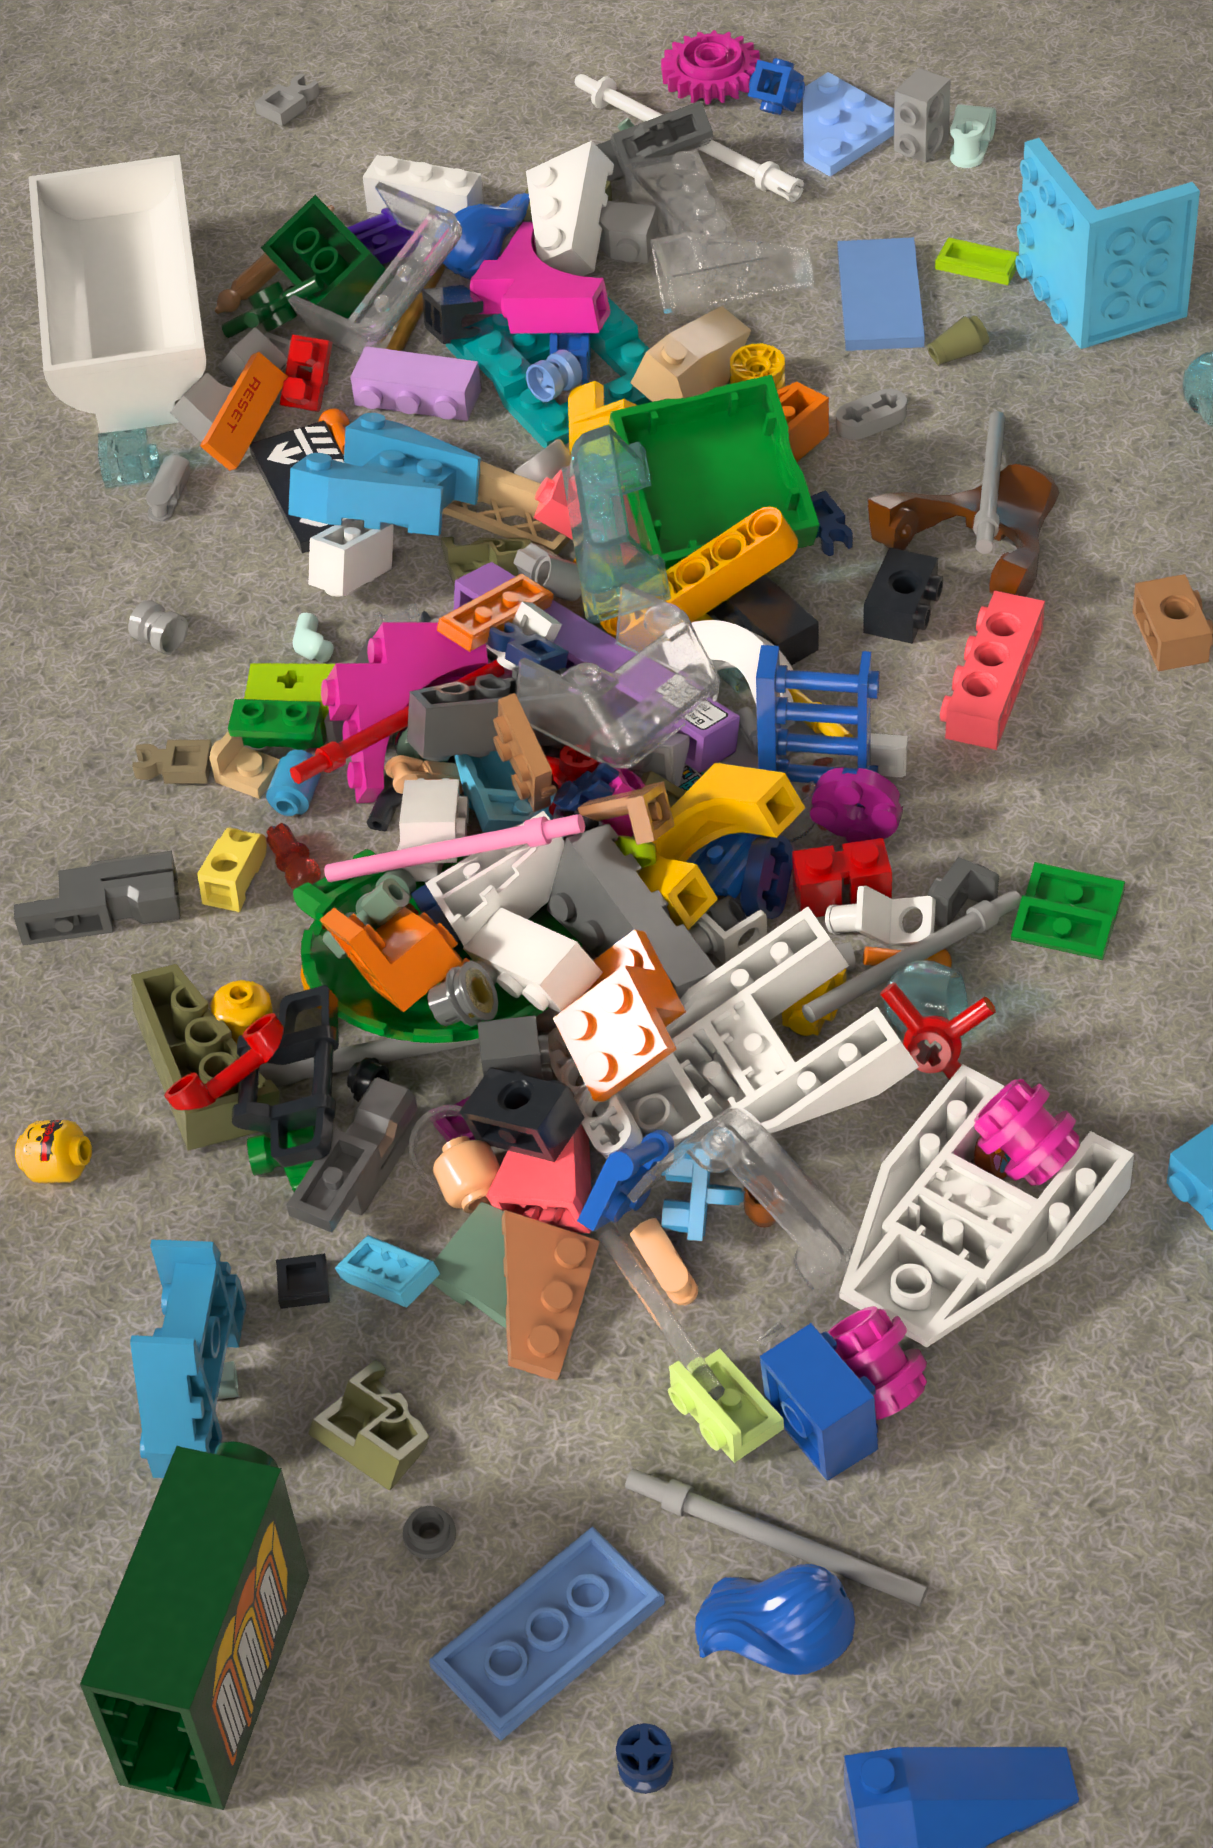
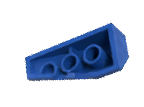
[844,1747,1079,1848]

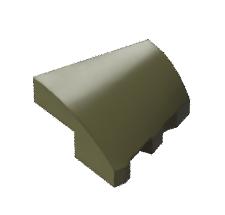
[441,537,532,587]
[308,1359,429,1491]

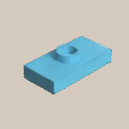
[335,1235,440,1308]

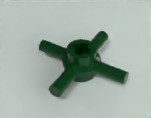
[221,275,324,338]

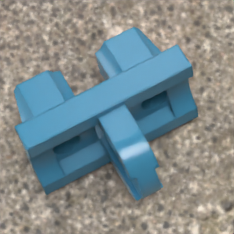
[661,1145,745,1241]

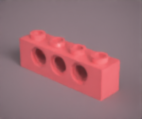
[940,591,1045,750]

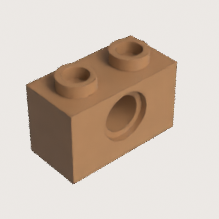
[1133,574,1213,671]

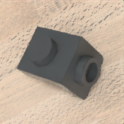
[928,857,999,928]

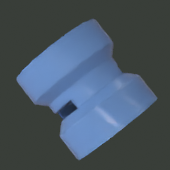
[526,350,582,402]

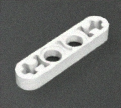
[548,1027,643,1159]

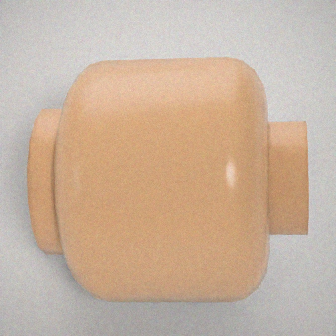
[433,1136,500,1213]

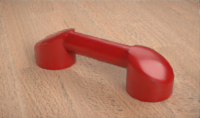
[164,1013,284,1111]

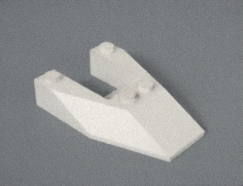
[594,907,919,1173]
[839,1064,1134,1347]

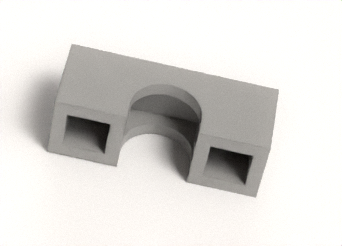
[170,327,288,443]

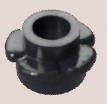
[347,1057,390,1102]

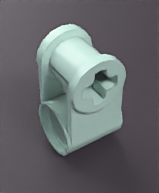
[950,104,996,168]

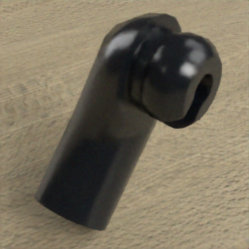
[367,785,403,832]

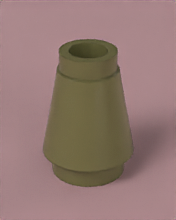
[927,315,989,366]

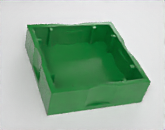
[608,375,819,579]

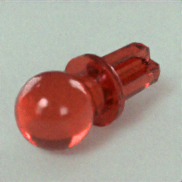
[266,823,321,889]

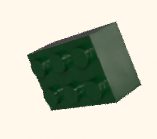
[260,194,394,332]

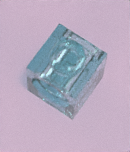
[98,428,160,488]

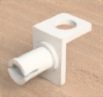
[825,886,936,946]
[688,910,767,964]

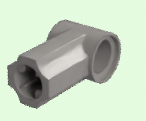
[513,543,586,602]

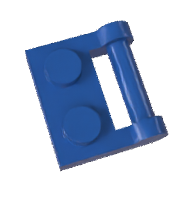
[577,1130,674,1232]

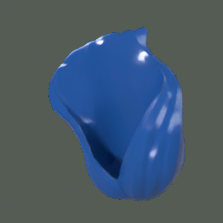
[437,193,530,279]
[695,1564,855,1675]

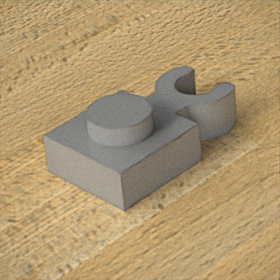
[254,74,319,126]

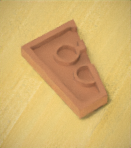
[502,1210,600,1380]

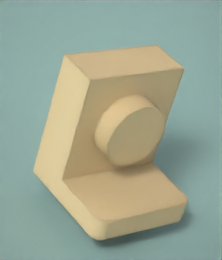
[209,732,280,799]

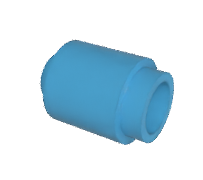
[266,750,321,816]

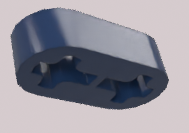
[740,835,793,919]

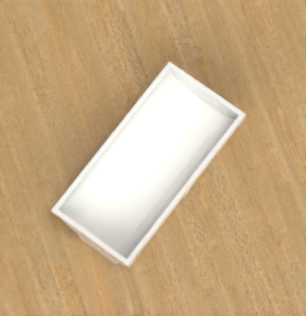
[28,155,206,434]

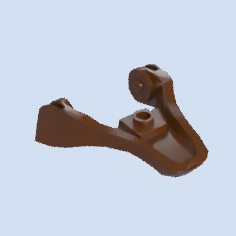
[867,463,1060,597]

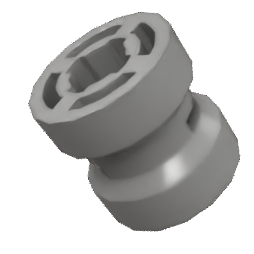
[128,600,188,655]

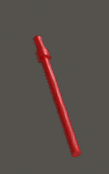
[290,660,505,784]

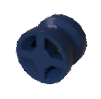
[616,1723,674,1794]

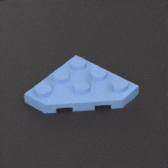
[803,72,894,177]

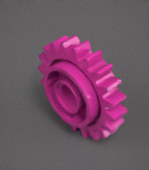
[661,30,761,104]

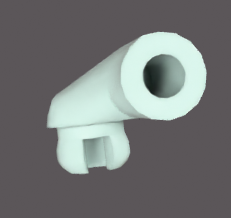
[293,613,334,663]

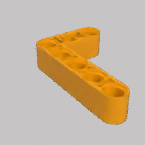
[573,506,798,655]

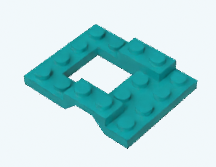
[446,296,652,448]

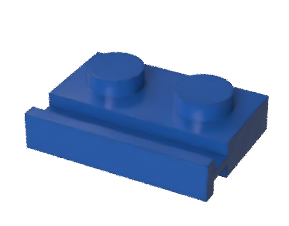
[686,833,762,899]

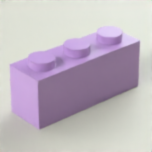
[350,346,481,421]

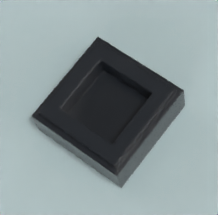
[276,1253,330,1309]

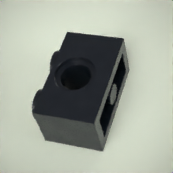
[863,547,943,644]
[460,1068,585,1162]

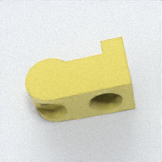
[197,827,267,912]

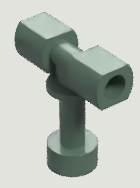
[323,868,417,959]

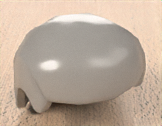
[514,439,573,484]

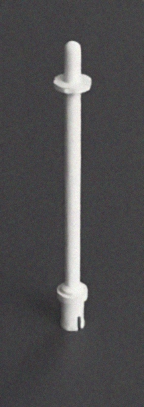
[575,74,804,202]

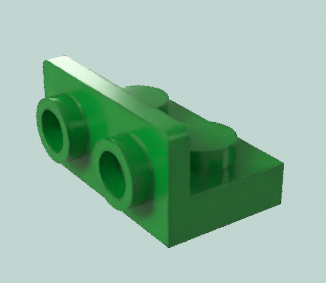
[228,699,327,750]

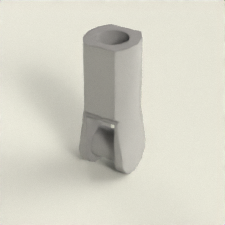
[146,455,191,522]

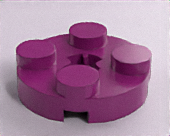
[810,767,903,843]

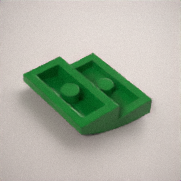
[1011,862,1125,961]

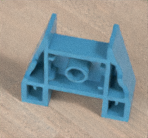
[288,413,481,536]
[130,1239,247,1478]

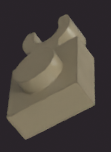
[132,739,212,784]

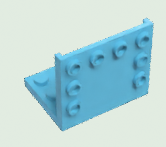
[1015,138,1200,349]

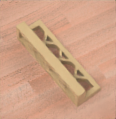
[443,461,571,554]

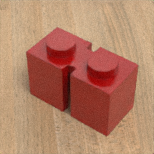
[792,838,892,917]

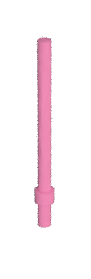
[325,814,585,882]

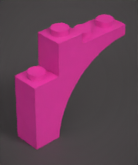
[470,222,611,334]
[321,622,488,803]

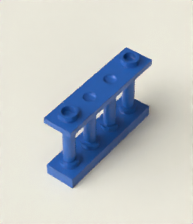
[756,645,880,808]

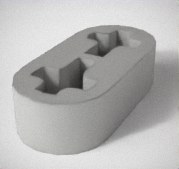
[836,389,907,440]

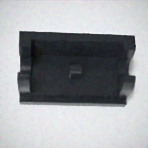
[422,285,484,344]

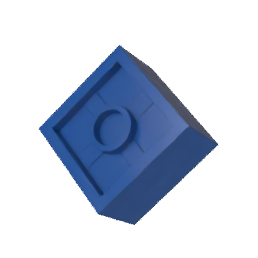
[760,1323,879,1481]

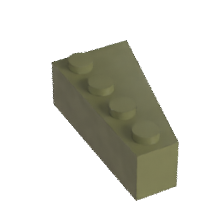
[131,964,280,1151]

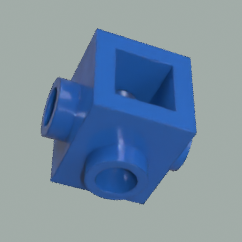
[748,58,805,115]

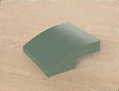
[432,1202,507,1328]

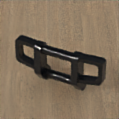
[232,985,339,1167]

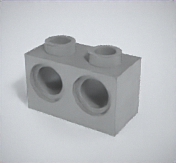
[894,68,951,163]

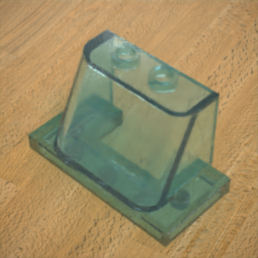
[561,424,671,624]

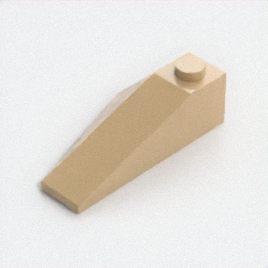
[631,306,751,402]

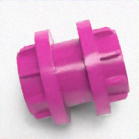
[974,1079,1080,1186]
[828,1306,927,1420]

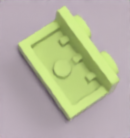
[668,1348,784,1463]

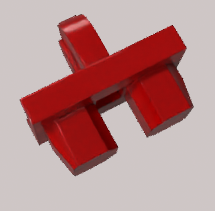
[279,334,333,412]

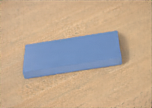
[837,237,925,351]
[429,1526,665,1741]

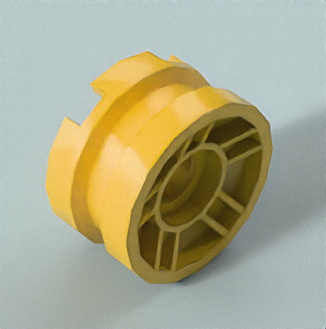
[730,343,785,390]

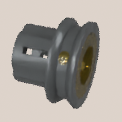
[428,961,498,1027]

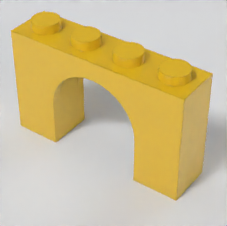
[638,763,805,930]

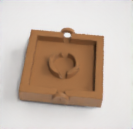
[493,693,557,812]

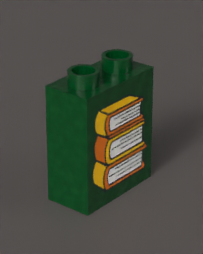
[80,1441,310,1810]

